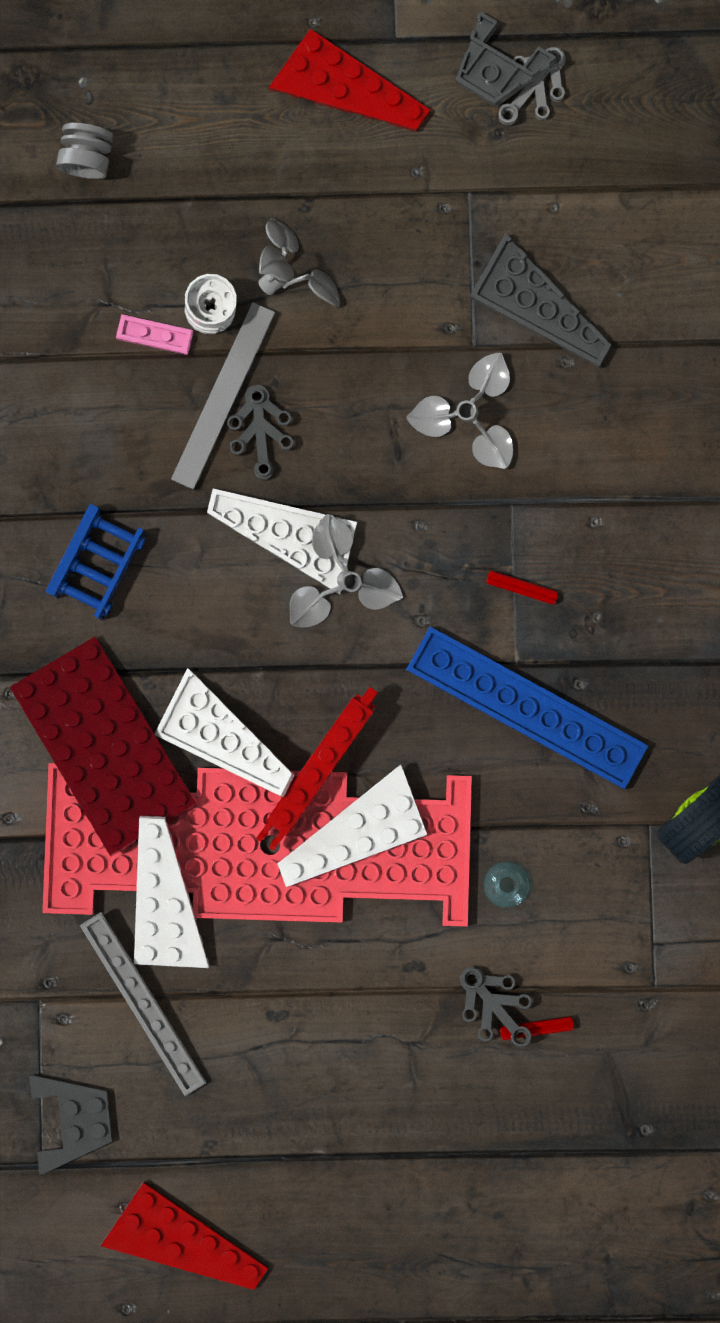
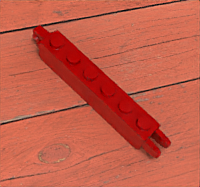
[256,687,378,851]

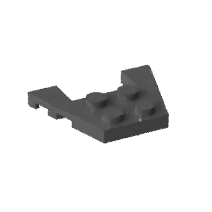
[456,11,557,107]
[29,1075,113,1174]

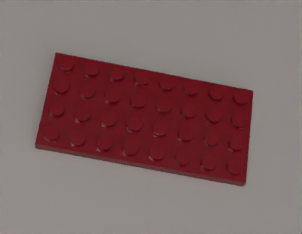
[10,637,197,857]

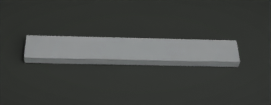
[171,302,275,490]
[80,912,206,1096]

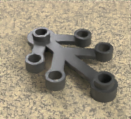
[227,385,294,481]
[460,967,532,1048]

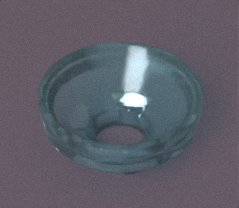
[483,862,529,908]

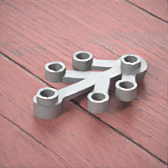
[498,47,566,125]

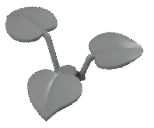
[259,218,340,308]
[407,353,513,469]
[290,514,403,628]

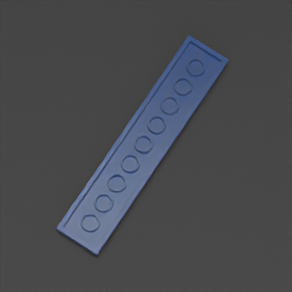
[406,627,648,790]

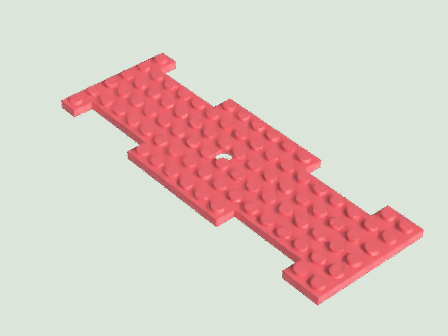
[43,763,472,926]

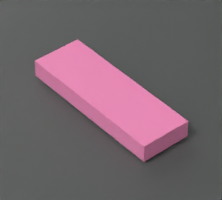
[116,315,194,355]

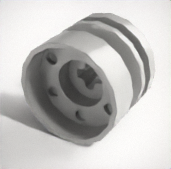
[56,123,114,179]

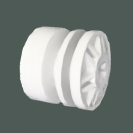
[185,274,237,334]

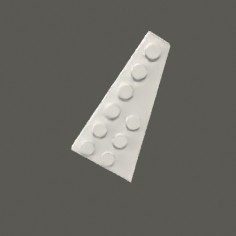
[207,489,357,595]
[155,668,294,798]
[278,765,427,887]
[134,816,210,968]

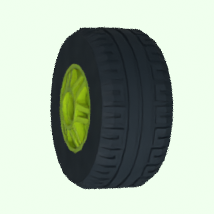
[657,775,720,864]

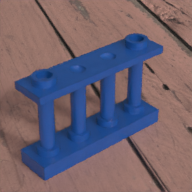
[45,504,146,620]

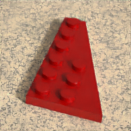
[269,29,430,132]
[101,1182,268,1290]

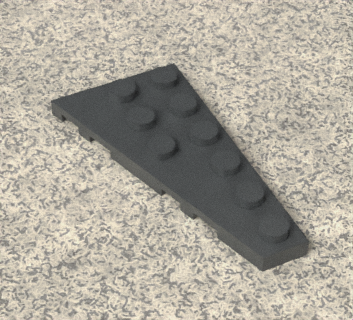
[470,233,611,368]

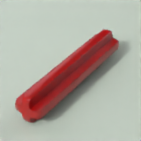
[486,571,558,605]
[500,1017,574,1040]

